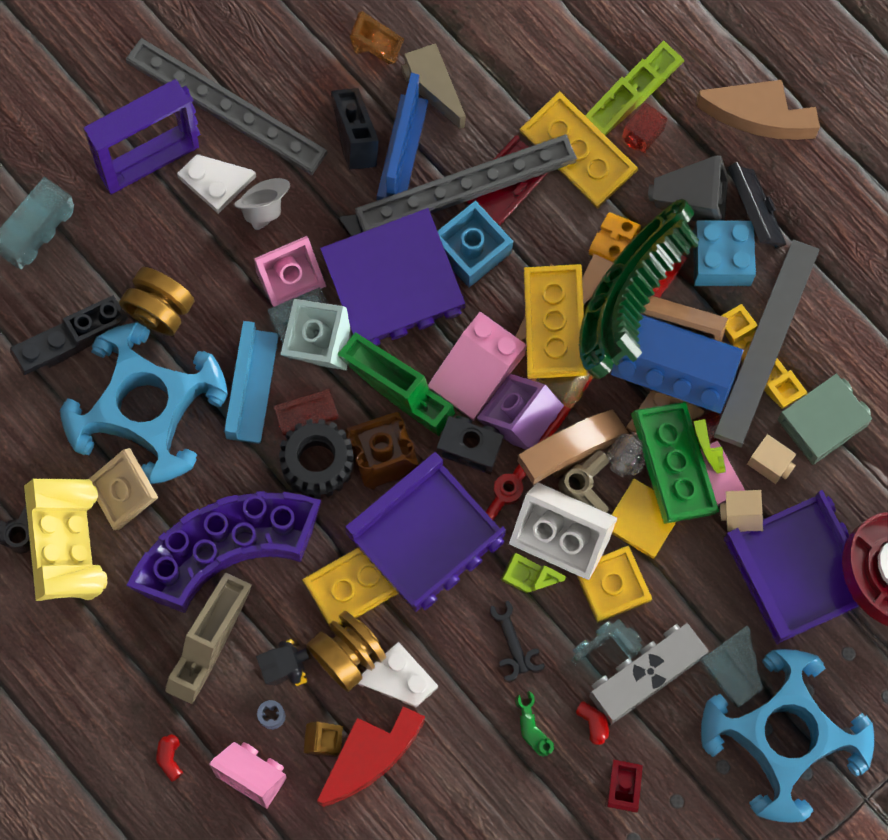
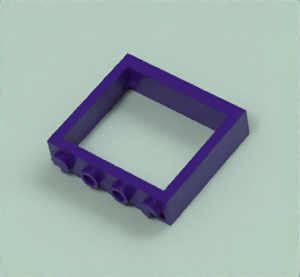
[83,79,201,195]

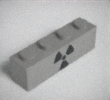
[589,623,709,726]

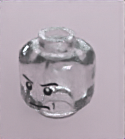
[607,432,646,477]

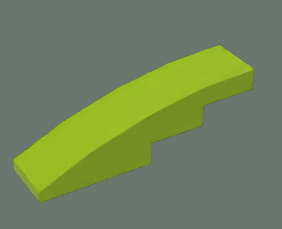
[585,40,684,136]

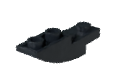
[10,295,128,375]

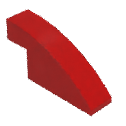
[317,706,425,807]

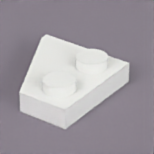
[177,154,256,214]
[358,642,438,708]

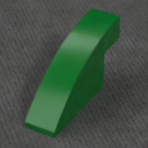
[338,332,455,436]

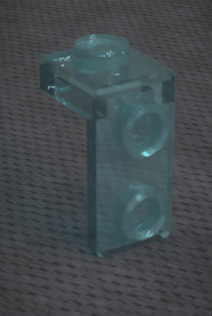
[572,619,642,666]

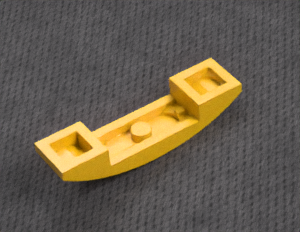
[721,304,807,409]

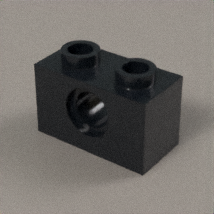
[436,416,504,475]

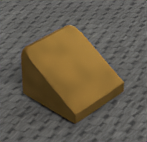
[304,722,343,756]

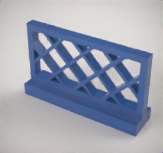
[377,73,428,200]

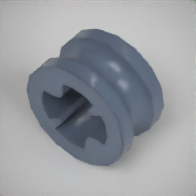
[257,700,286,730]

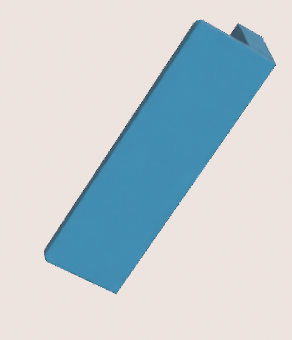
[225,321,279,444]

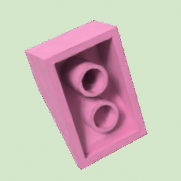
[428,312,526,421]
[209,742,287,809]

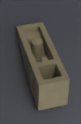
[401,43,466,129]

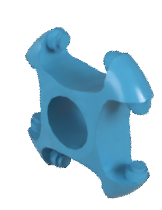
[60,323,228,484]
[701,649,874,823]

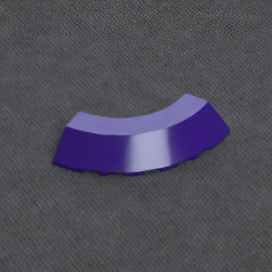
[126,491,321,613]

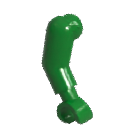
[515,691,554,757]

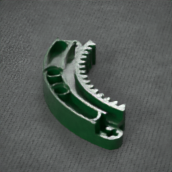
[579,199,700,379]

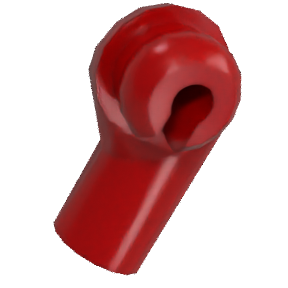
[576,701,609,745]
[156,734,183,782]

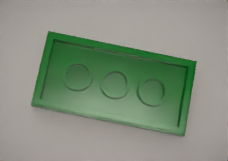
[631,402,719,524]

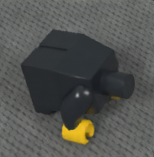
[256,639,311,686]

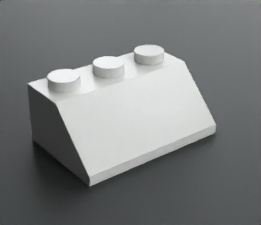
[509,483,617,580]

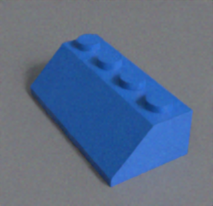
[611,314,743,413]

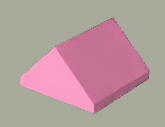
[254,236,326,309]

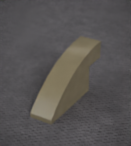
[165,572,252,704]

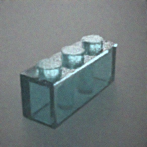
[0,177,74,270]

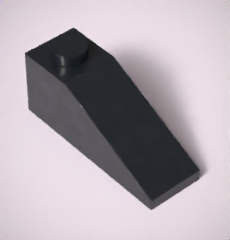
[331,88,379,170]

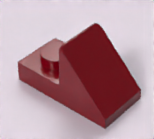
[605,759,643,813]

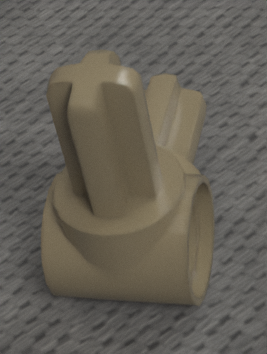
[558,450,610,513]

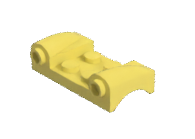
[24,479,107,601]

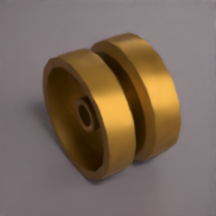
[119,267,195,336]

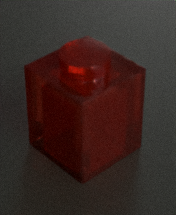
[622,102,668,153]

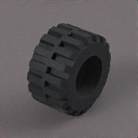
[279,419,354,499]

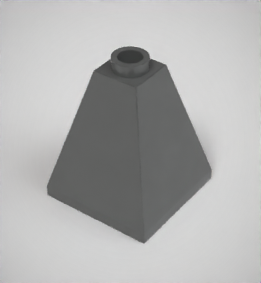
[648,156,728,222]

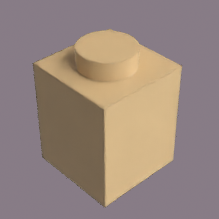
[747,434,796,484]
[720,490,763,532]

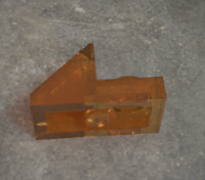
[350,11,404,64]

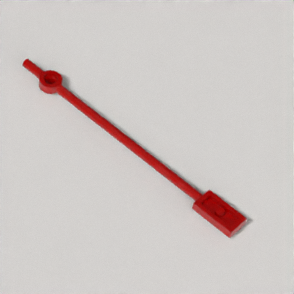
[486,255,687,521]

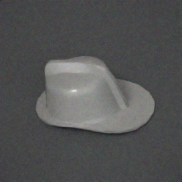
[235,178,290,230]

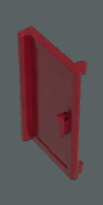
[466,135,549,226]

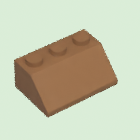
[642,296,728,342]

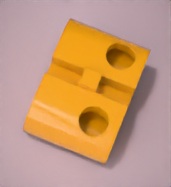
[589,212,641,262]

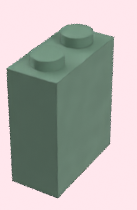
[778,373,873,465]

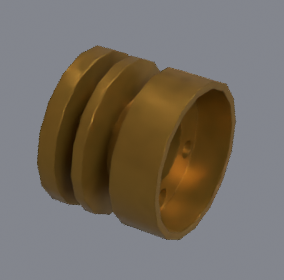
[306,610,386,692]

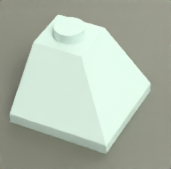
[281,299,352,370]

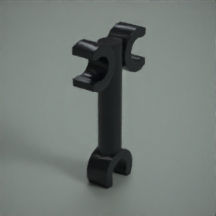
[490,601,545,683]

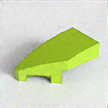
[693,419,726,474]
[500,553,566,593]

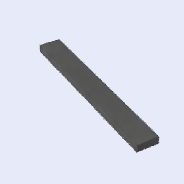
[126,38,327,175]
[355,134,577,232]
[714,239,820,448]

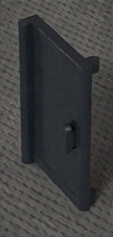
[728,162,786,249]

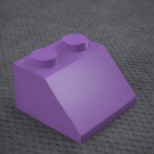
[477,374,564,450]

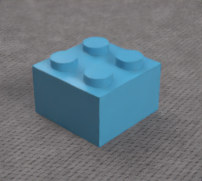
[438,200,513,288]
[693,220,756,286]

